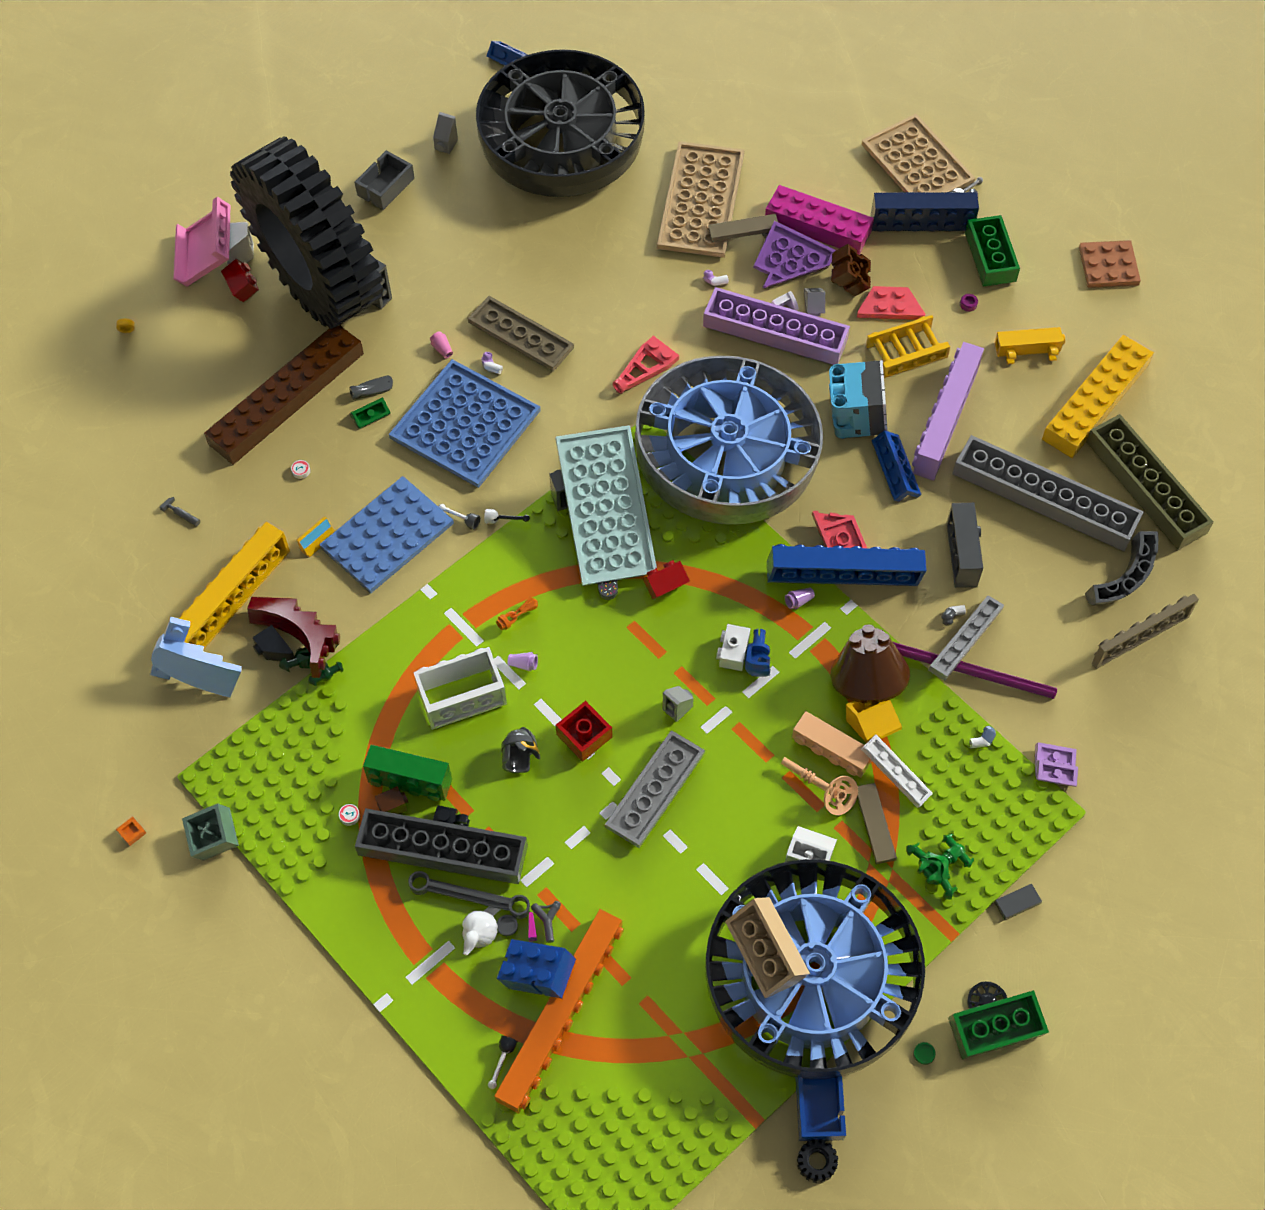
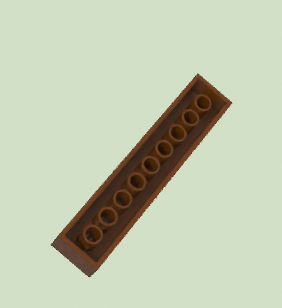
[204,325,364,465]

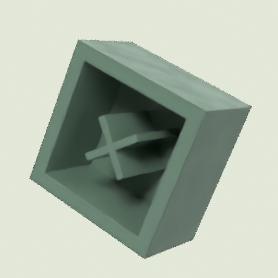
[182,803,239,861]

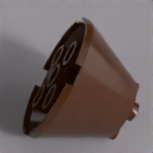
[830,624,910,703]

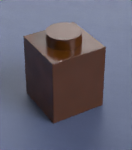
[375,786,409,814]

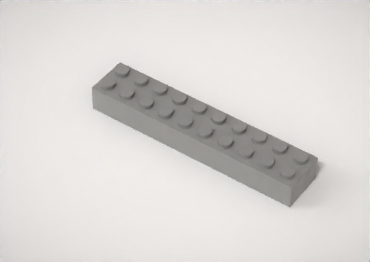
[953,435,1143,551]

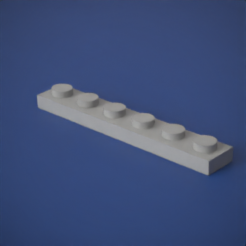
[928,596,1004,680]

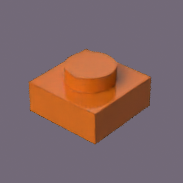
[116,816,146,846]

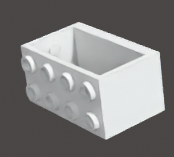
[413,647,507,730]

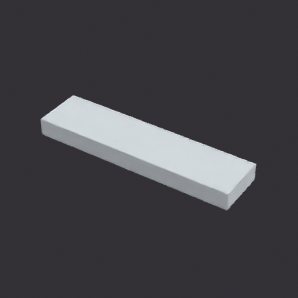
[861,735,932,808]

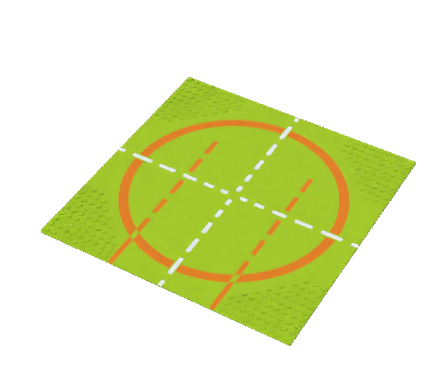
[177,425,1086,1210]

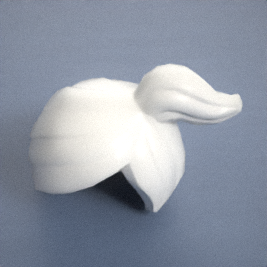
[462,911,498,955]

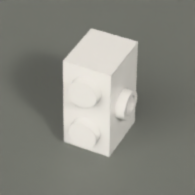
[716,624,750,671]

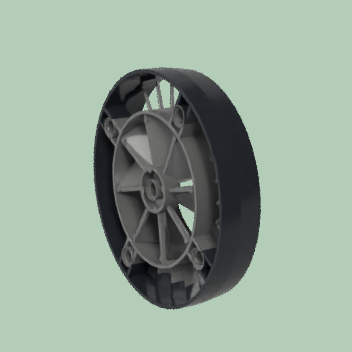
[476,49,645,197]

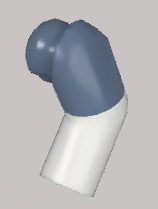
[969,726,996,748]

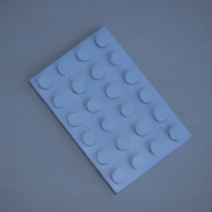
[319,476,454,594]

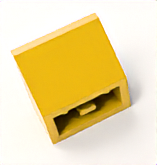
[846,700,902,743]

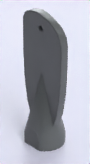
[349,375,393,399]

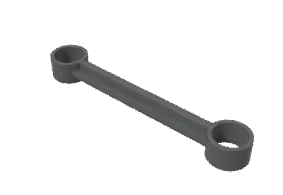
[408,871,530,919]

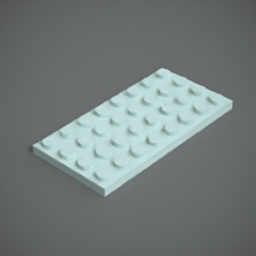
[555,425,657,586]

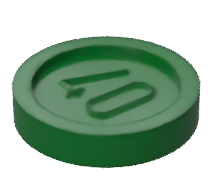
[914,1042,936,1065]

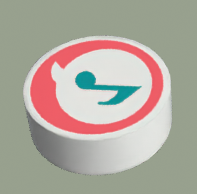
[291,460,310,479]
[339,804,360,826]

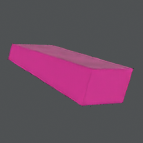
[528,912,537,942]

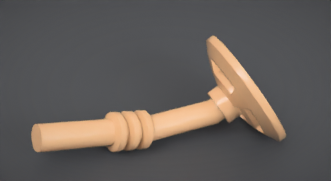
[781,757,858,815]

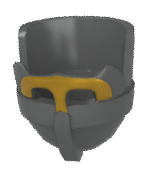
[501,727,540,773]

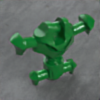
[906,833,974,900]

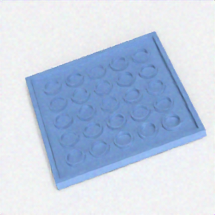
[389,359,541,488]

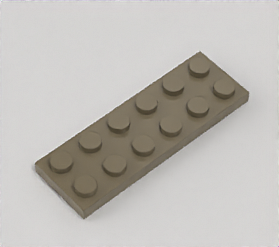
[468,296,574,372]
[1092,594,1199,669]

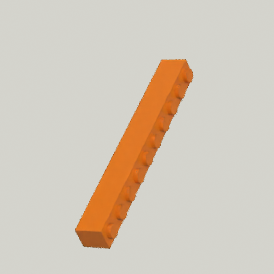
[494,909,624,1114]

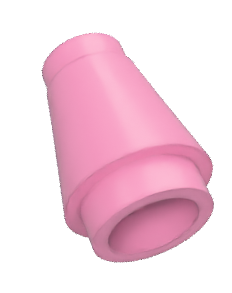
[430,332,453,359]

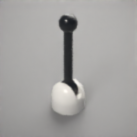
[484,509,530,524]

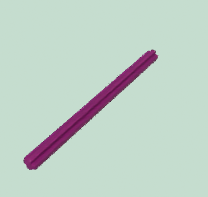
[893,642,1057,699]

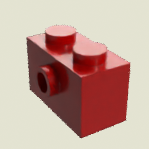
[221,258,259,303]
[643,560,690,599]

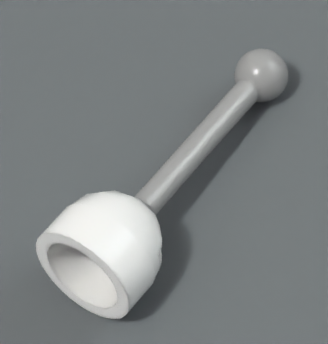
[951,177,983,192]

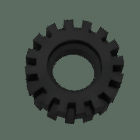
[797,1139,838,1183]

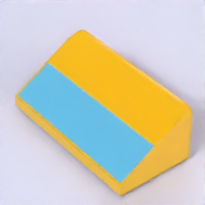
[297,517,335,557]

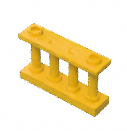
[866,315,950,378]

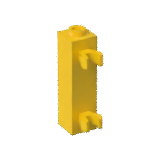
[994,327,1065,365]

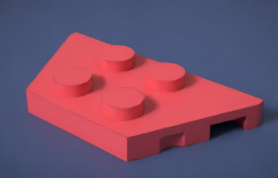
[857,286,925,320]
[812,510,867,548]

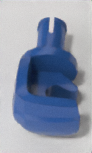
[745,629,771,677]

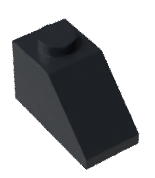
[252,625,295,661]

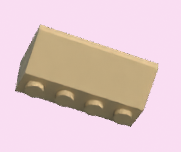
[725,897,810,998]

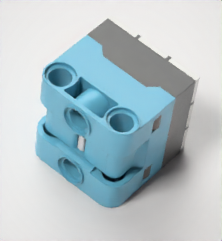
[829,360,888,439]

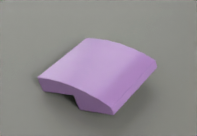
[1035,742,1078,787]

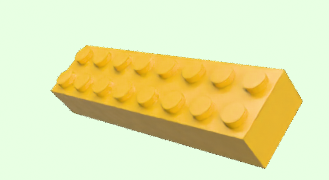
[1042,335,1154,459]
[179,522,290,650]

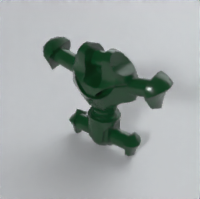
[279,645,344,686]

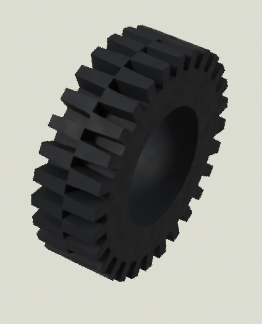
[230,136,383,329]

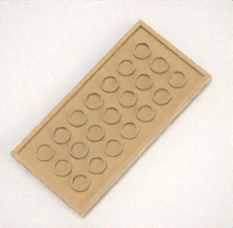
[657,142,744,258]

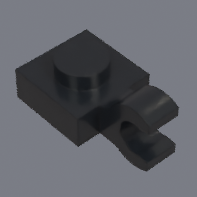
[433,805,470,827]

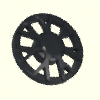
[967,981,1007,1009]

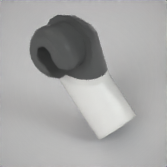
[941,605,966,625]

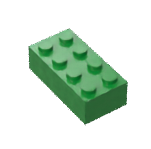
[965,215,1020,287]
[363,745,452,801]
[948,990,1049,1060]

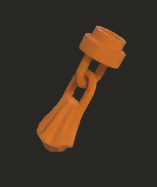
[496,597,538,630]

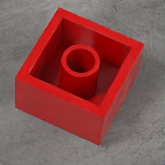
[555,700,613,762]

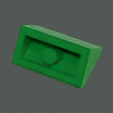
[350,397,391,429]

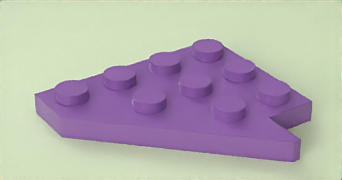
[753,221,836,288]

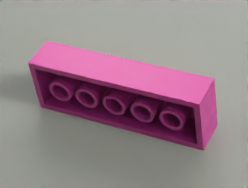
[765,185,874,255]

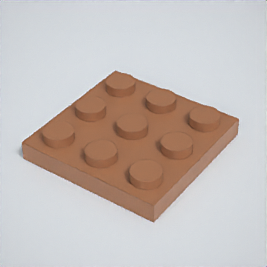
[1079,240,1141,288]

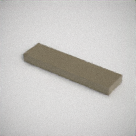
[708,214,778,242]
[857,783,897,864]

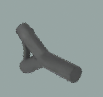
[531,901,561,943]

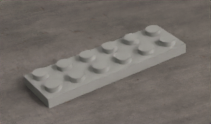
[605,730,705,848]

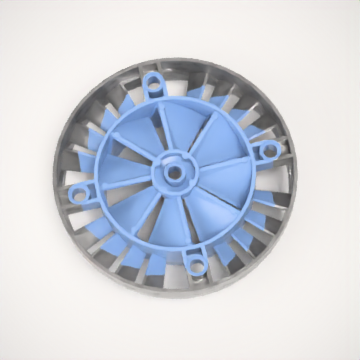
[635,356,823,524]

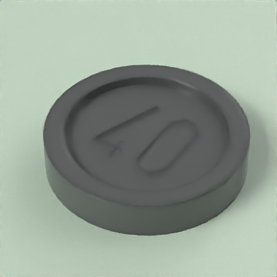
[497,915,518,936]

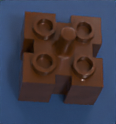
[831,244,871,297]

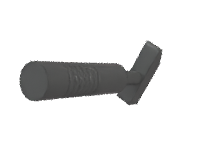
[160,497,200,526]

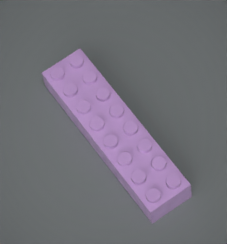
[703,287,850,365]
[912,342,984,481]

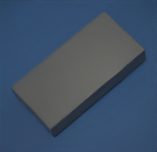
[994,884,1042,920]

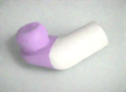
[703,270,729,286]
[481,352,503,374]

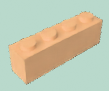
[792,711,872,778]

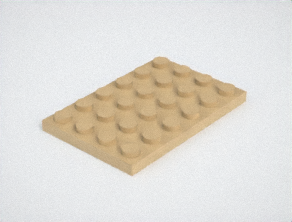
[861,114,975,192]

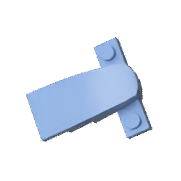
[150,617,242,698]

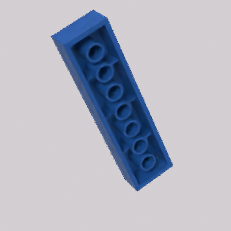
[767,544,927,586]

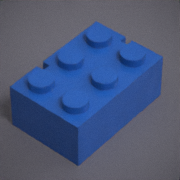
[497,939,576,999]
[795,1076,846,1141]

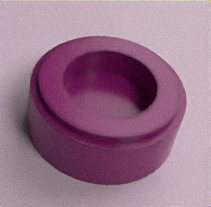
[960,294,978,312]

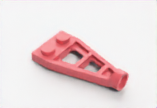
[612,336,679,394]

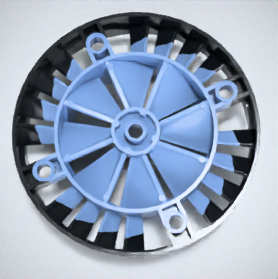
[705,859,925,1080]

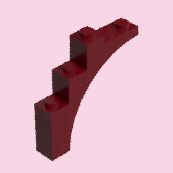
[247,597,340,678]

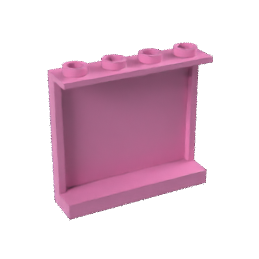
[173,197,231,287]

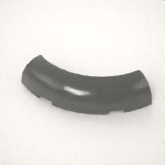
[1085,531,1159,605]

